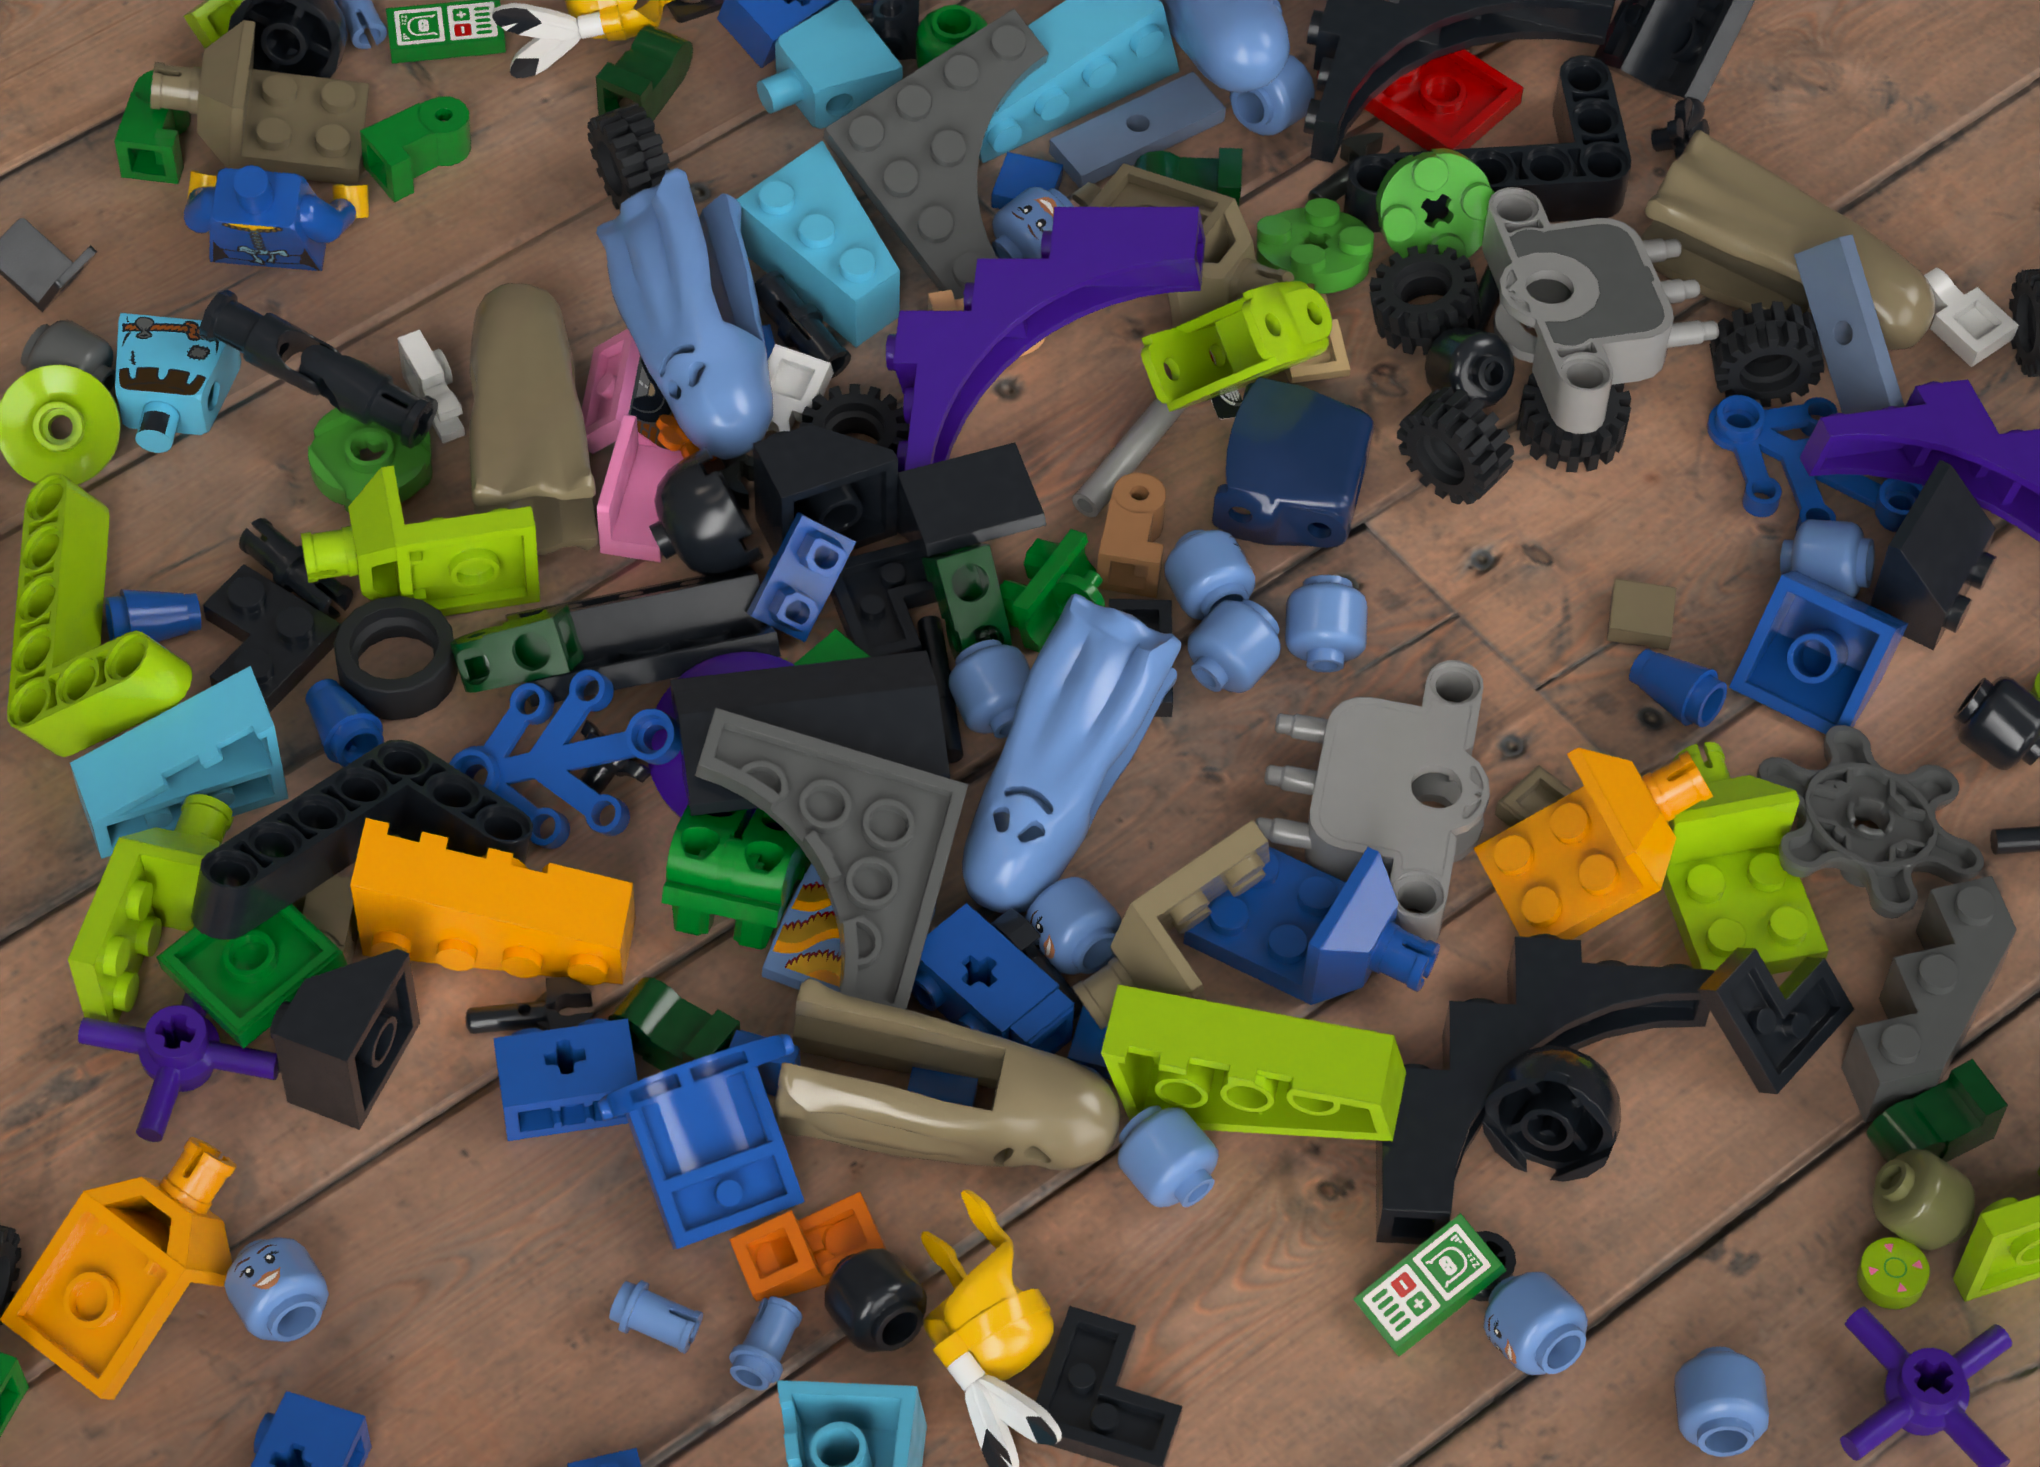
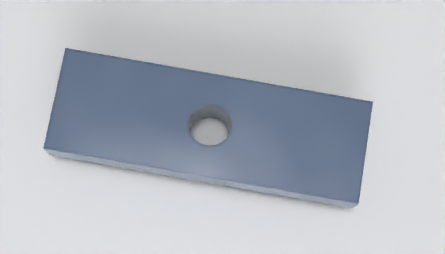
[1049,71,1226,188]
[1794,235,1905,414]

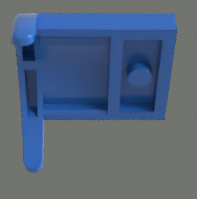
[598,1034,805,1250]

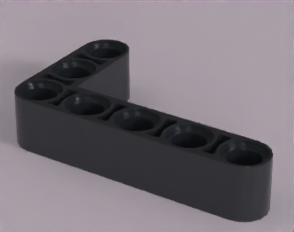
[1343,55,1631,233]
[191,740,533,940]

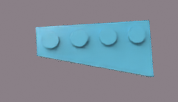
[979,0,1180,164]
[777,1380,927,1467]

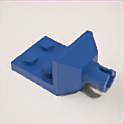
[1183,846,1440,1005]

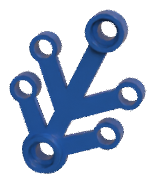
[1707,395,1923,532]
[449,669,681,849]

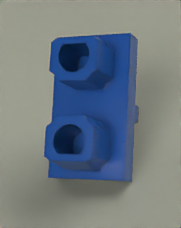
[747,513,856,642]

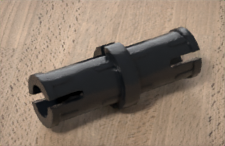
[755,271,851,379]
[239,518,353,620]

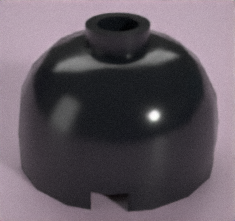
[228,0,348,79]
[649,447,764,576]
[1482,1045,1621,1182]

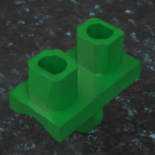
[1000,529,1105,652]

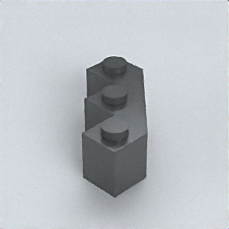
[1841,876,2017,1123]

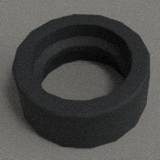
[334,596,458,720]

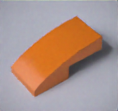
[729,1192,887,1302]

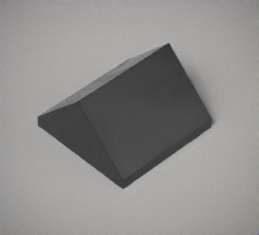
[897,442,1046,556]

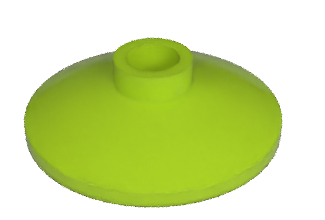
[0,365,121,485]

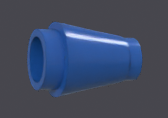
[105,589,201,642]
[1629,649,1727,727]
[305,679,384,767]

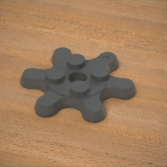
[1757,725,1984,919]

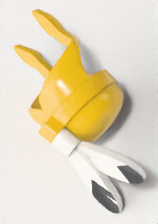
[492,0,674,78]
[921,1190,1062,1467]

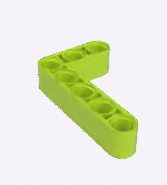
[7,473,192,757]

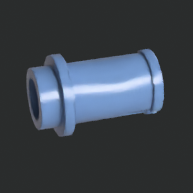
[335,0,387,49]
[609,1280,703,1354]
[729,1297,803,1390]

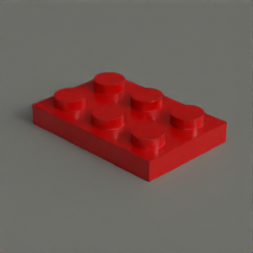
[1316,49,1524,151]

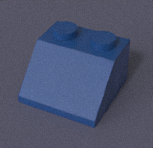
[1729,570,1908,734]

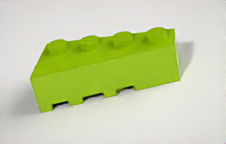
[1101,985,1406,1141]

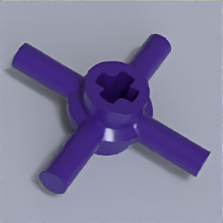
[78,992,279,1142]
[1840,1306,2012,1467]

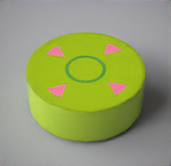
[1857,1237,1930,1309]

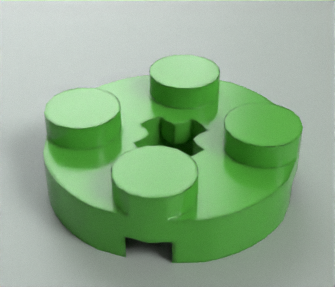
[1376,148,1495,259]
[1256,198,1374,294]
[308,408,433,513]

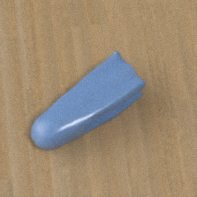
[1159,0,1290,93]
[596,168,773,460]
[962,594,1181,913]

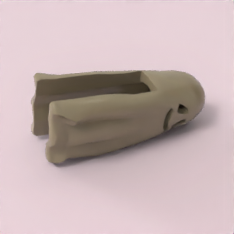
[1641,130,1935,351]
[469,283,598,556]
[774,978,1121,1170]

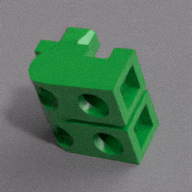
[661,805,811,950]

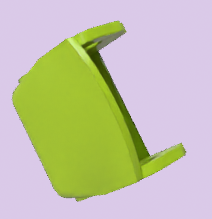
[1141,281,1332,412]

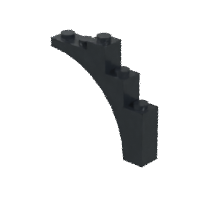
[1304,0,1616,163]
[1376,934,1715,1245]

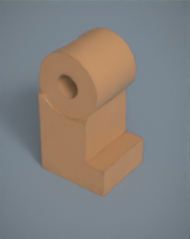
[1097,473,1166,598]

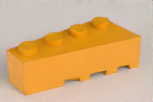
[350,818,636,986]

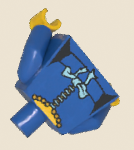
[184,165,369,271]

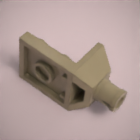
[150,20,369,185]
[1088,163,1294,328]
[1072,820,1270,1030]

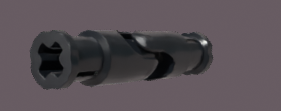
[199,290,438,449]

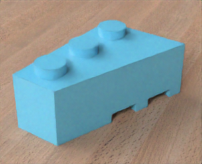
[736,140,900,347]
[70,666,288,859]

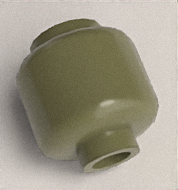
[1872,1149,1975,1250]

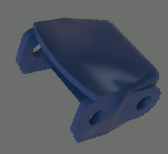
[1212,377,1375,548]

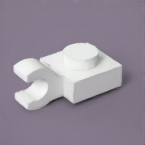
[1924,267,2019,367]

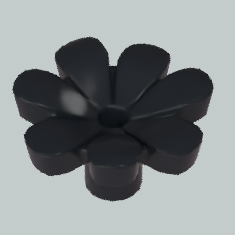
[1651,98,1710,159]
[580,720,651,794]

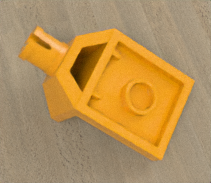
[1473,747,1714,940]
[0,1137,237,1400]

